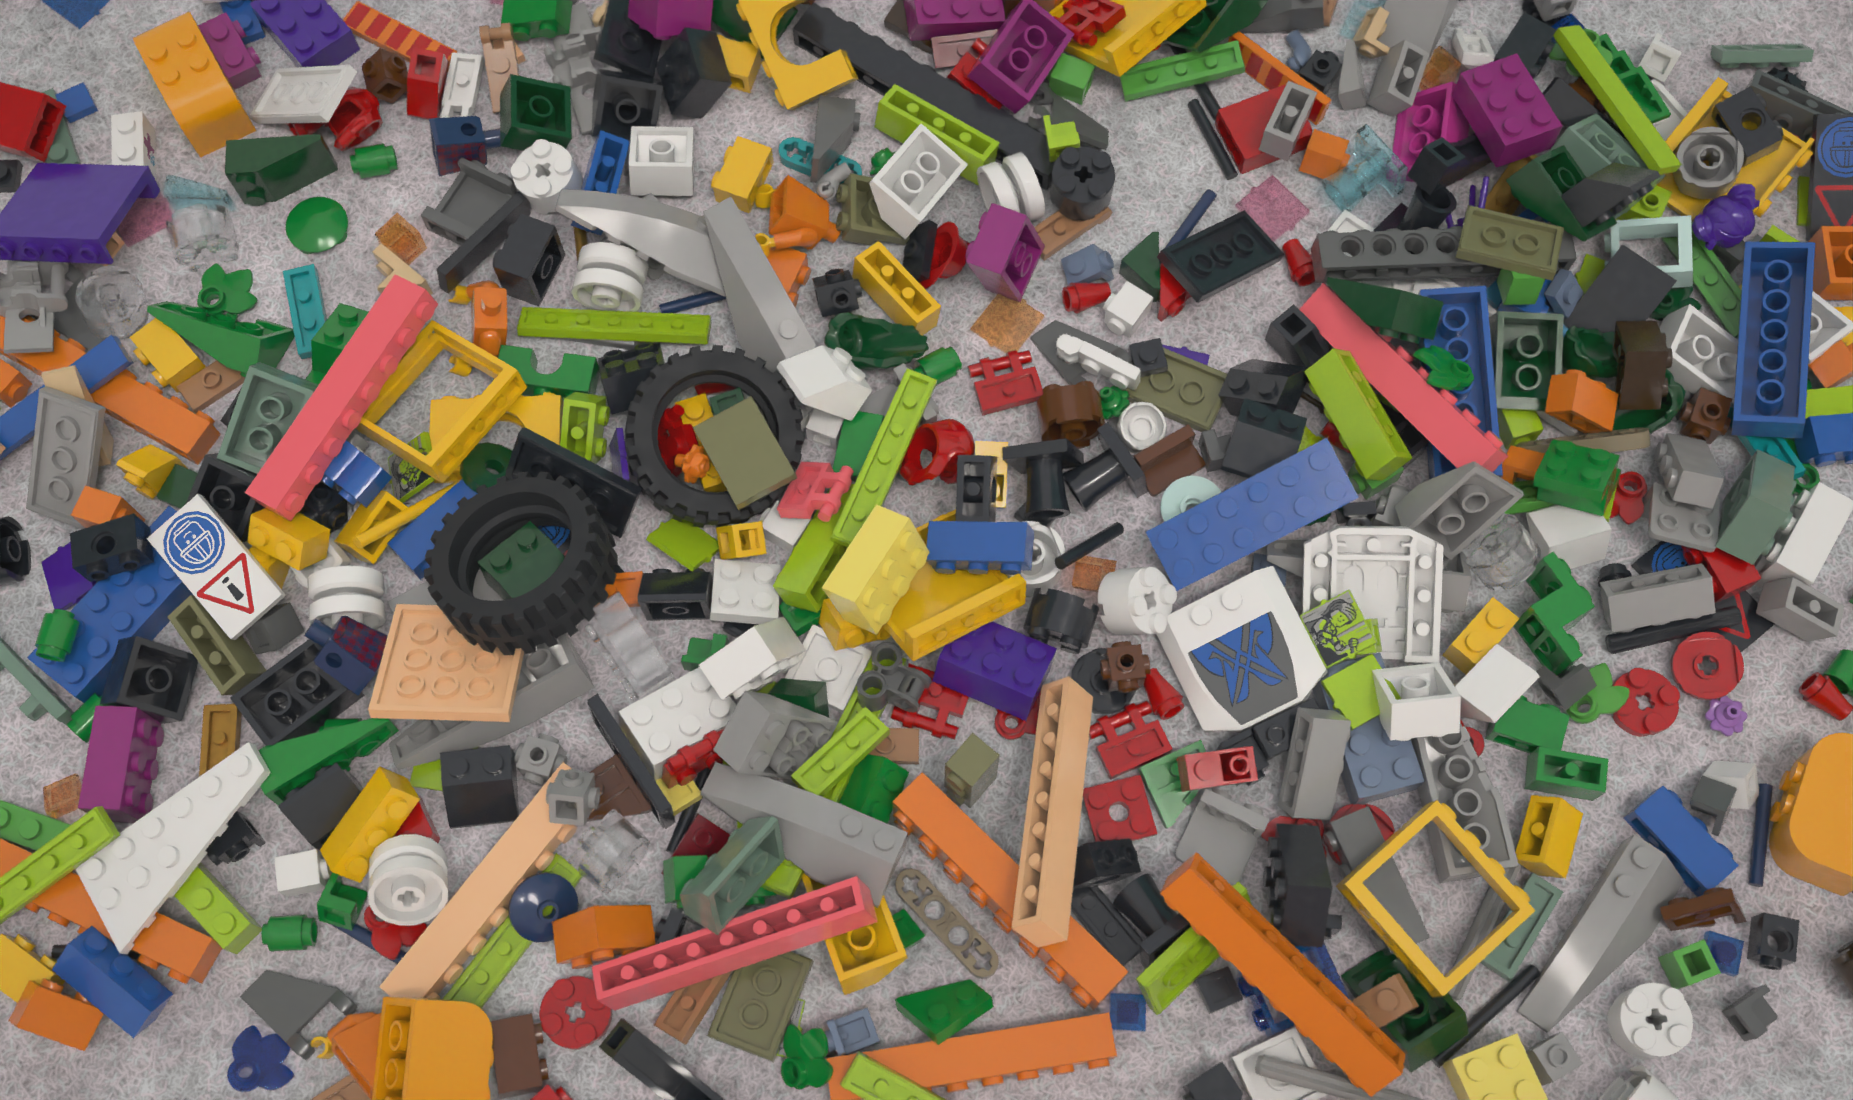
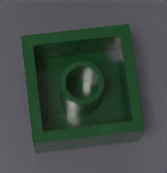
[500,74,572,151]

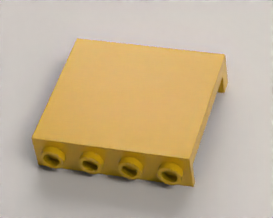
[1049,0,1207,77]
[1657,77,1815,222]
[883,509,1026,661]

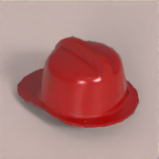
[919,221,970,289]

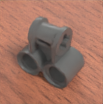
[857,642,932,713]

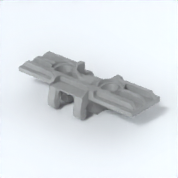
[544,2,622,135]
[0,260,69,354]

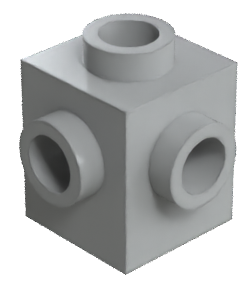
[514,734,568,786]
[546,769,600,826]

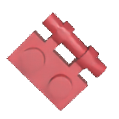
[777,462,854,522]

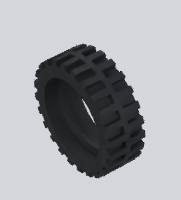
[625,345,805,528]
[424,472,618,655]

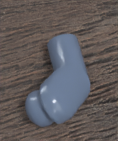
[1286,30,1312,73]

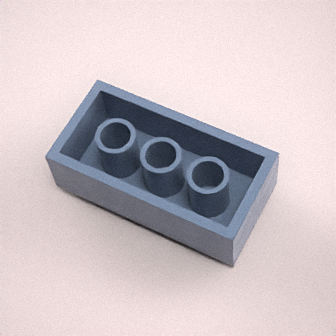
[1312,652,1425,805]

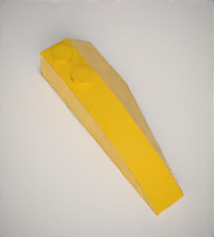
[798,787,908,996]

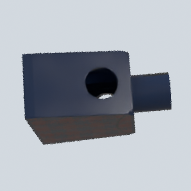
[429,116,500,177]
[304,616,388,696]

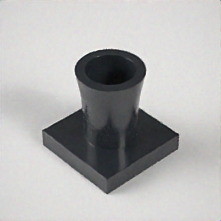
[1373,186,1457,254]
[1063,422,1148,512]
[1002,438,1084,520]
[1113,873,1191,969]

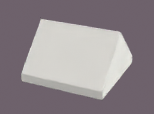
[1808,291,1853,364]
[1526,504,1612,569]
[1455,644,1540,723]

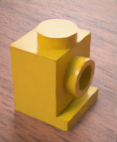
[716,521,767,560]

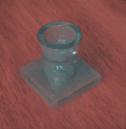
[1322,124,1408,213]

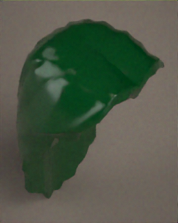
[824,312,929,370]
[1562,325,1618,380]
[1585,369,1686,435]

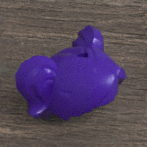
[1691,183,1760,251]

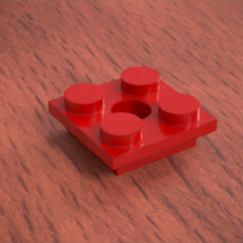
[1083,775,1158,842]

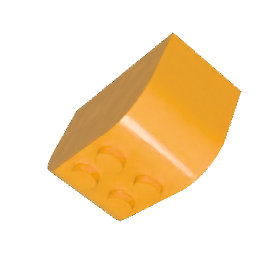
[133,11,256,158]
[1769,733,1853,896]
[372,996,494,1100]

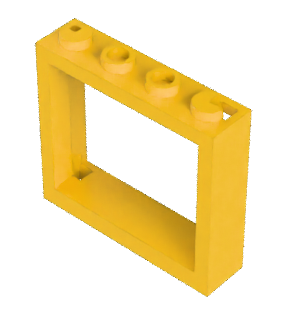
[356,320,527,484]
[1335,800,1535,997]

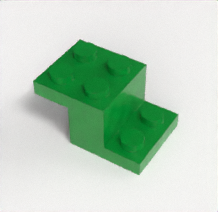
[305,303,369,385]
[1533,439,1621,516]
[1513,551,1595,677]

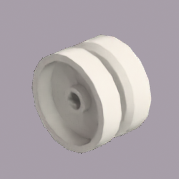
[977,152,1045,221]
[571,242,649,312]
[307,566,386,629]
[368,834,448,926]

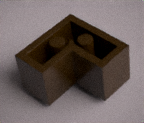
[1612,321,1673,410]

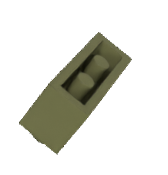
[167,595,267,695]
[944,732,1000,808]

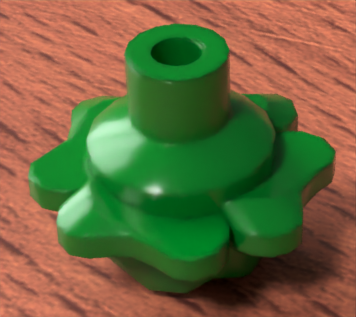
[869,148,895,175]
[1100,385,1130,420]

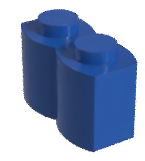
[321,440,392,508]

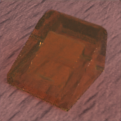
[43,773,82,819]

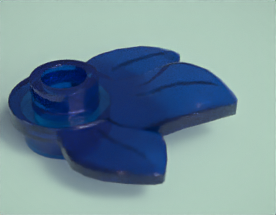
[227,1025,294,1092]

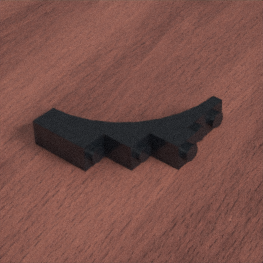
[599,1018,725,1100]

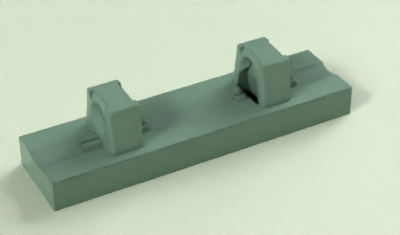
[0,637,74,726]

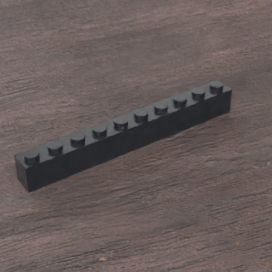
[793,2,1055,191]

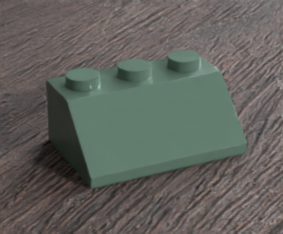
[1549,113,1666,218]
[680,816,785,935]

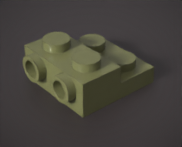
[836,173,909,245]

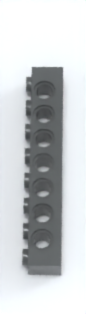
[1311,223,1577,283]

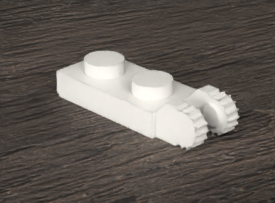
[1452,28,1495,69]
[442,53,484,118]
[1056,333,1141,391]

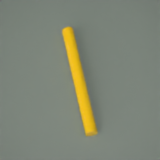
[353,479,461,549]

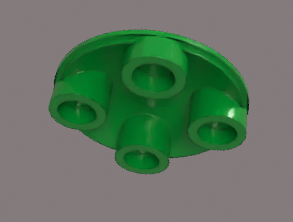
[285,197,348,254]

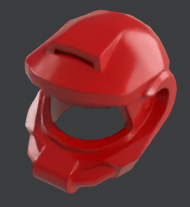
[320,87,383,151]
[899,419,975,485]

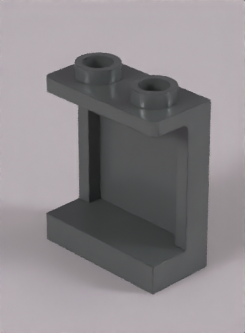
[421,157,517,246]

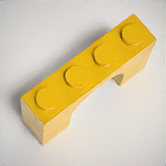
[736,0,858,110]
[429,392,564,483]

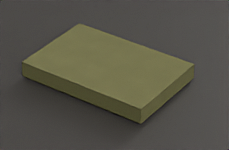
[1455,205,1564,281]
[1122,348,1227,432]
[693,396,797,510]
[707,951,814,1063]

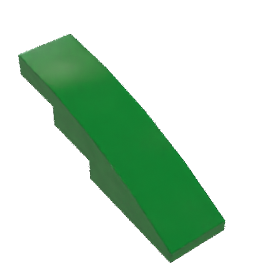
[1599,33,1671,124]

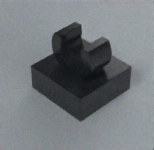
[1336,501,1377,526]

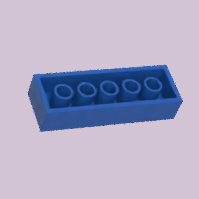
[1732,242,1815,438]
[1418,286,1503,480]
[1146,438,1359,591]
[27,505,193,703]

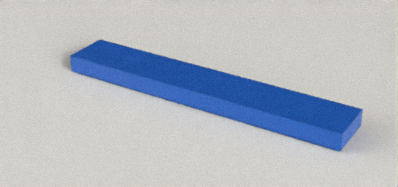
[0,335,134,460]

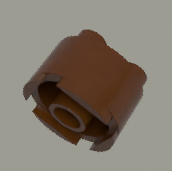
[1036,381,1105,449]

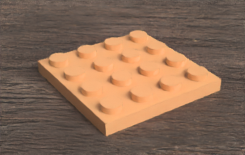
[368,604,524,722]

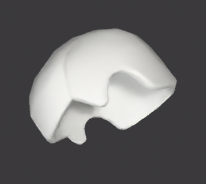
[1117,402,1167,451]

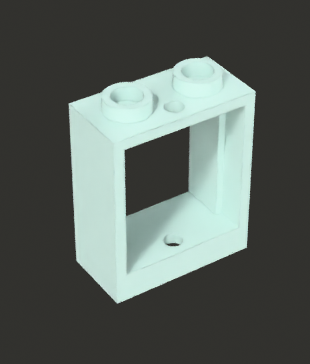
[1604,215,1693,288]

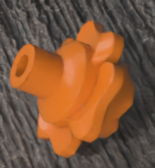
[674,444,710,484]

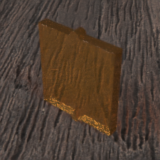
[970,294,1045,353]

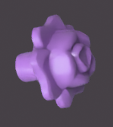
[1705,695,1747,737]

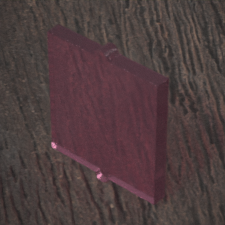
[1235,175,1310,242]
[116,191,177,247]

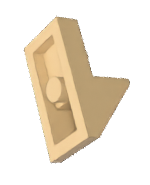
[372,243,433,295]

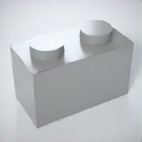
[1367,39,1430,117]
[1259,81,1317,162]
[1756,577,1845,642]

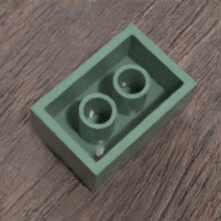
[217,362,318,474]
[1715,449,1797,565]

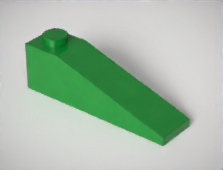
[147,301,295,377]
[258,718,399,805]

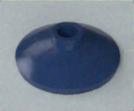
[509,873,578,942]

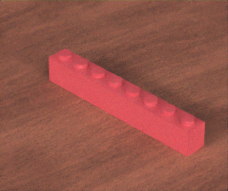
[245,274,438,522]
[1299,283,1508,473]
[592,876,878,1011]

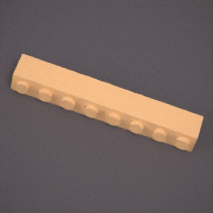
[1012,676,1093,947]
[379,762,601,999]

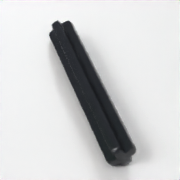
[1605,605,1742,654]

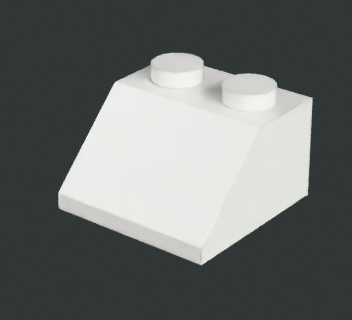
[629,126,694,197]
[777,345,872,421]
[1372,663,1461,741]

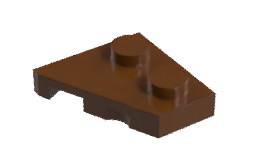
[587,755,653,822]
[1660,887,1747,931]

